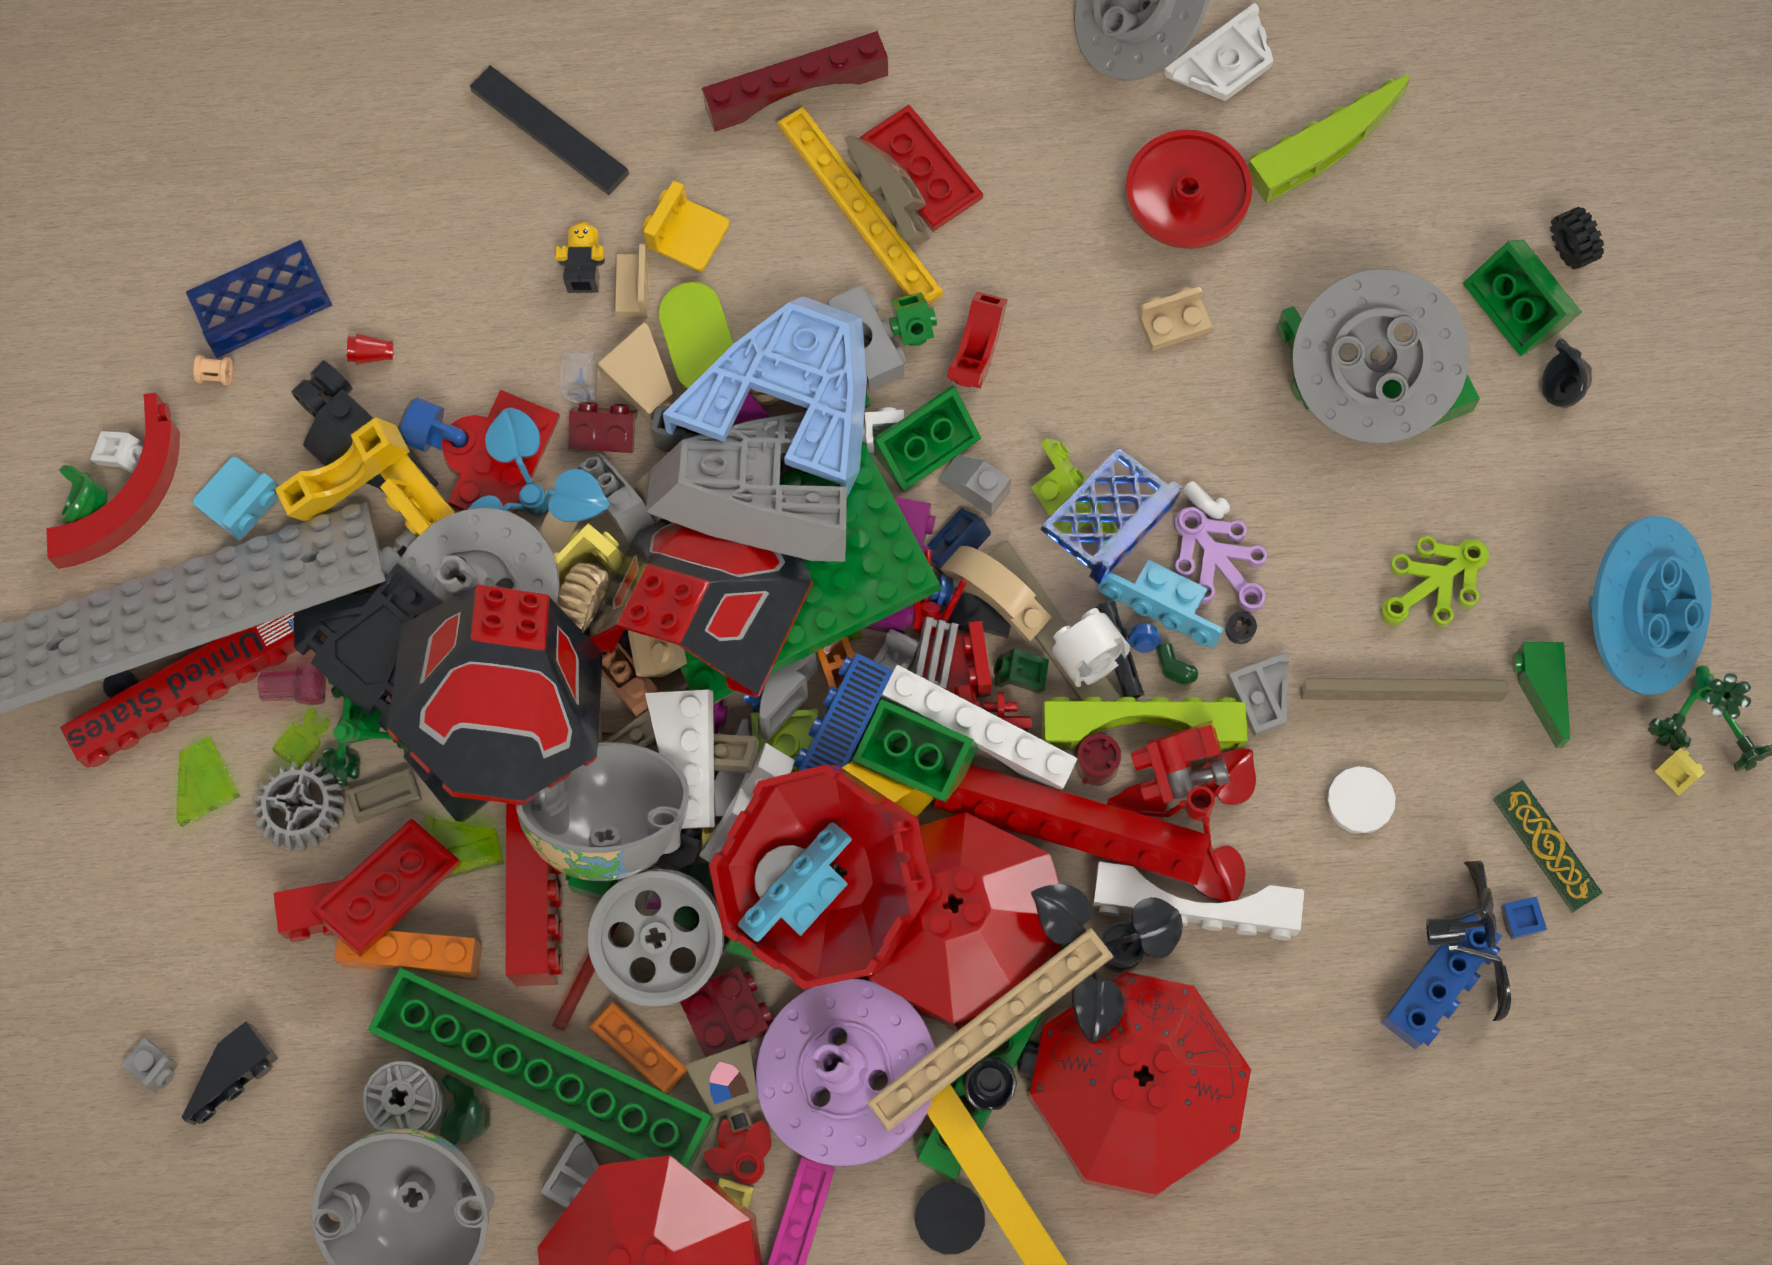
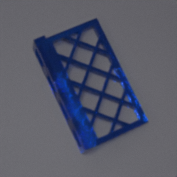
[186,240,333,358]
[1040,447,1183,584]

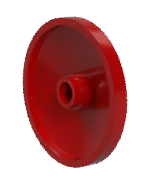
[1125,130,1252,249]

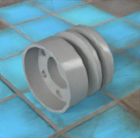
[362,1061,447,1133]

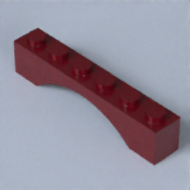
[702,31,888,132]

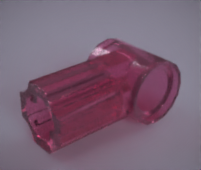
[258,665,326,705]

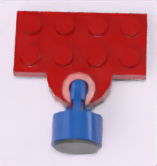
[398,390,560,515]

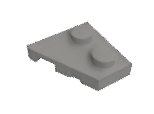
[1227,652,1289,737]
[540,1133,599,1208]

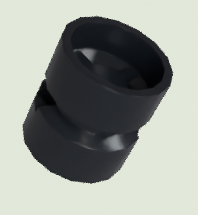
[291,360,353,417]
[1101,920,1144,973]

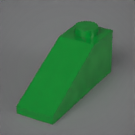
[1512,642,1570,748]

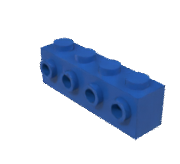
[1381,915,1502,1049]

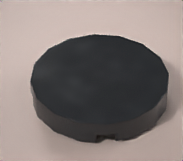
[915,1183,985,1255]

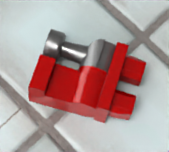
[1131,720,1230,803]

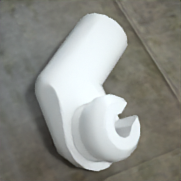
[1183,481,1230,520]

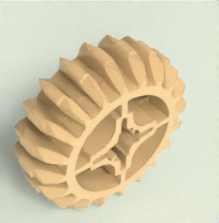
[557,563,609,634]

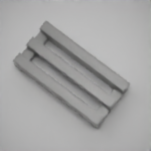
[913,617,958,689]

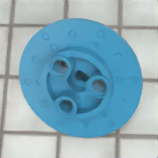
[1588,516,1711,695]

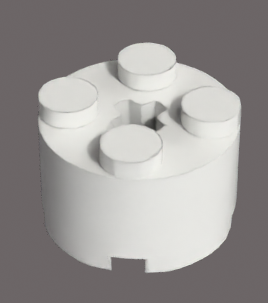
[1052,608,1130,687]

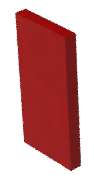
[859,105,983,232]
[310,818,460,957]

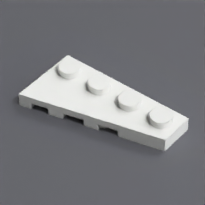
[645,690,715,829]

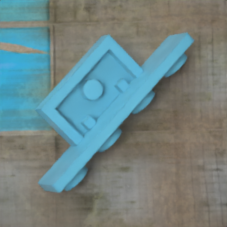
[1097,559,1224,649]
[738,822,852,942]

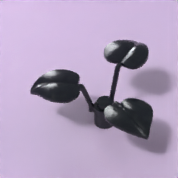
[1426,860,1511,1021]
[1031,884,1183,1043]

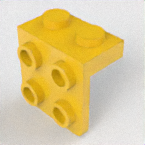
[642,180,730,272]

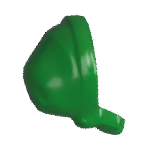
[59,465,108,524]

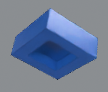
[1501,896,1547,940]

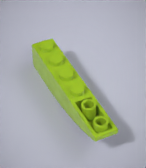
[1248,74,1410,204]

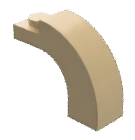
[940,546,1052,641]

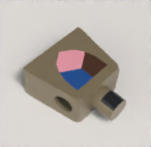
[685,1042,760,1133]

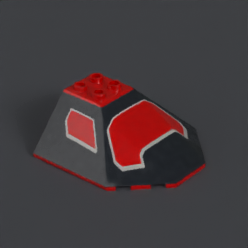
[585,519,813,698]
[387,584,603,805]

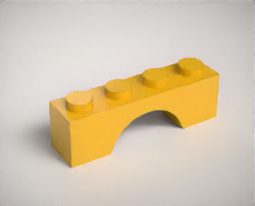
[275,417,410,522]

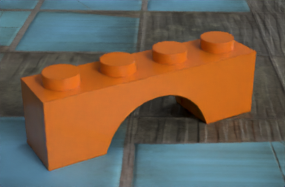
[334,931,482,980]

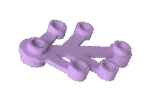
[1174,507,1267,612]

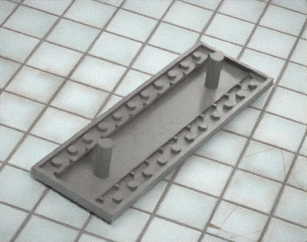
[0,501,386,714]

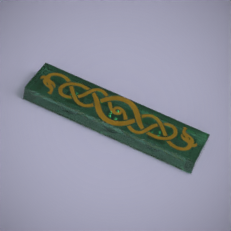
[1493,780,1603,913]

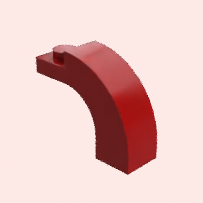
[947,291,1008,389]

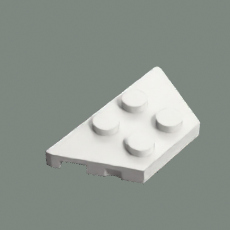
[1164,3,1274,101]

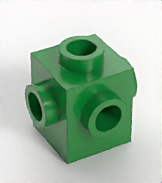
[889,292,937,346]

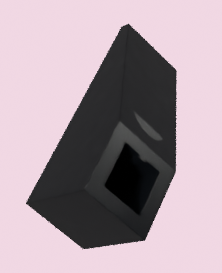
[182,1021,278,1125]

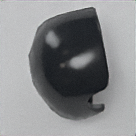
[962,1056,1017,1112]

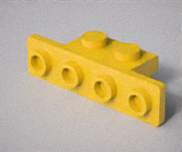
[380,454,455,536]

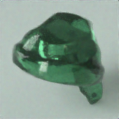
[440,1074,491,1145]

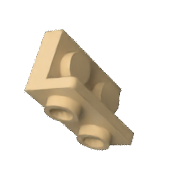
[1139,287,1213,351]
[628,630,687,678]

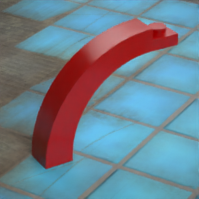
[46,392,180,569]

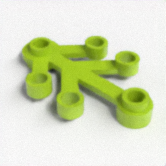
[1380,536,1489,627]

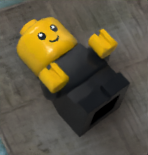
[555,222,605,293]

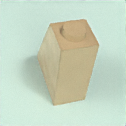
[597,322,675,424]

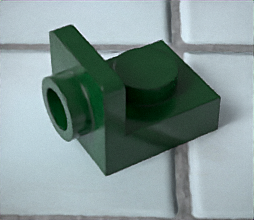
[994,648,1049,693]

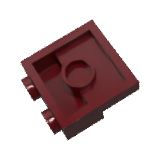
[680,966,773,1057]

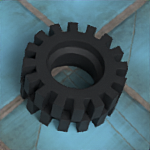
[1550,207,1604,270]

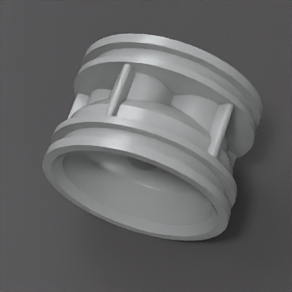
[588,869,725,1006]

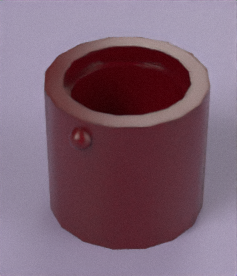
[1076,734,1121,786]

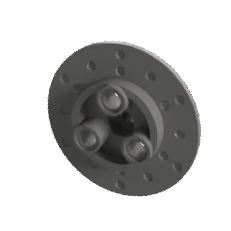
[1075,0,1209,81]
[1293,269,1469,443]
[399,508,559,604]

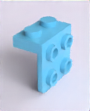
[193,457,279,542]

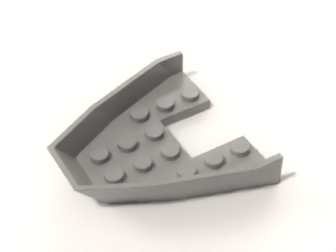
[646,411,847,562]

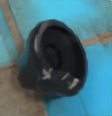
[1542,338,1592,408]

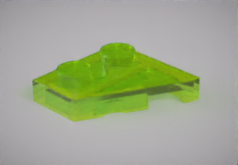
[176,737,240,827]

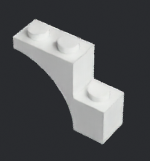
[699,743,795,862]

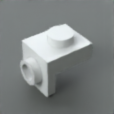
[862,407,904,453]

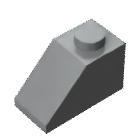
[939,455,1011,517]

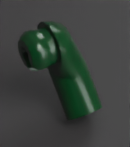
[1156,643,1198,685]

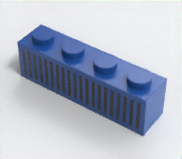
[793,653,893,772]

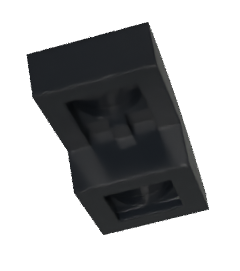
[948,594,1011,638]

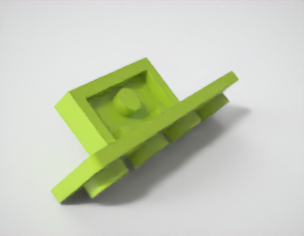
[1031,438,1123,550]

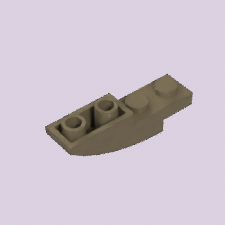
[845,135,930,245]

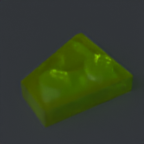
[423,816,504,879]

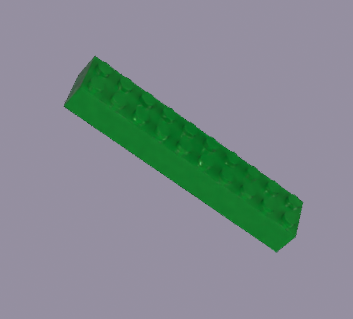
[367,967,715,1171]

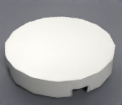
[1327,766,1396,834]

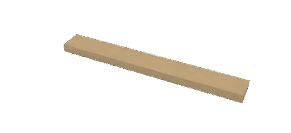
[866,928,1114,1132]

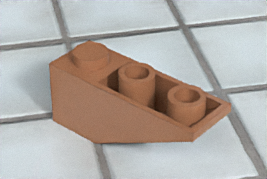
[600,643,660,719]

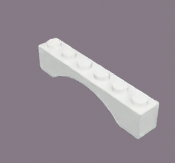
[878,665,1078,790]
[1092,862,1304,940]

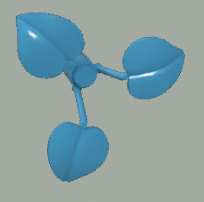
[468,408,610,522]

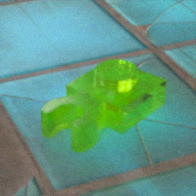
[272,708,331,770]

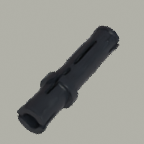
[1095,601,1144,699]

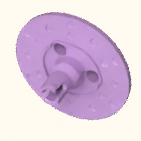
[756,979,935,1167]

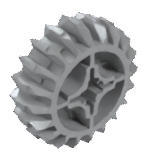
[252,761,345,852]

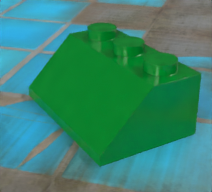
[1463,239,1582,356]
[852,699,978,803]

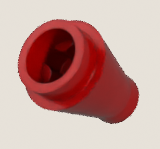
[347,333,393,365]

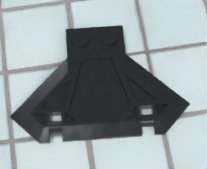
[294,563,444,731]

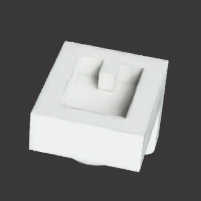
[90,431,144,474]

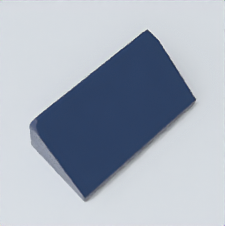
[927,508,991,578]

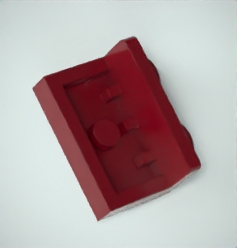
[568,402,638,453]

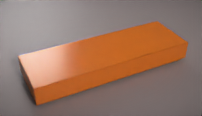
[589,1001,688,1095]

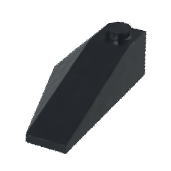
[303,389,438,493]

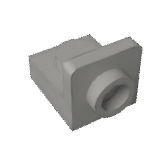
[121,1038,179,1092]

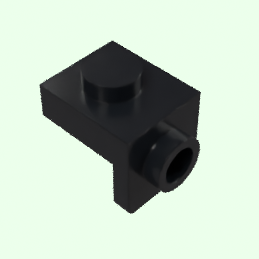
[655,828,702,875]

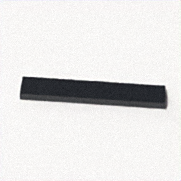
[470,65,629,195]

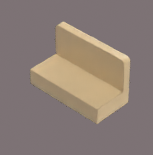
[615,244,649,317]

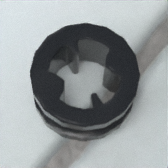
[1225,612,1257,645]

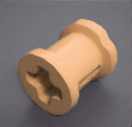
[193,355,233,386]

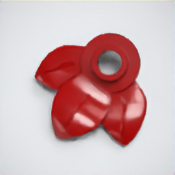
[704,1119,772,1185]

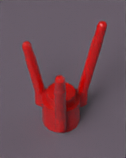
[912,549,967,636]

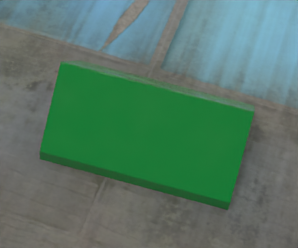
[873,385,982,492]

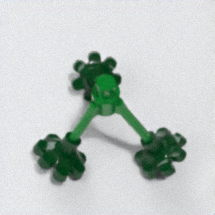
[1648,665,1772,772]
[316,679,410,787]

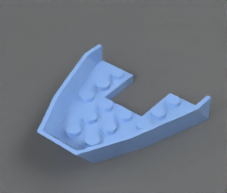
[663,297,867,497]

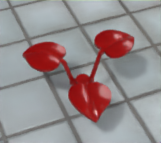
[1107,749,1256,902]

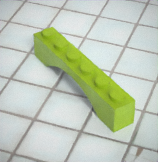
[1041,697,1248,750]

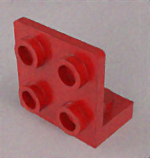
[917,621,992,698]

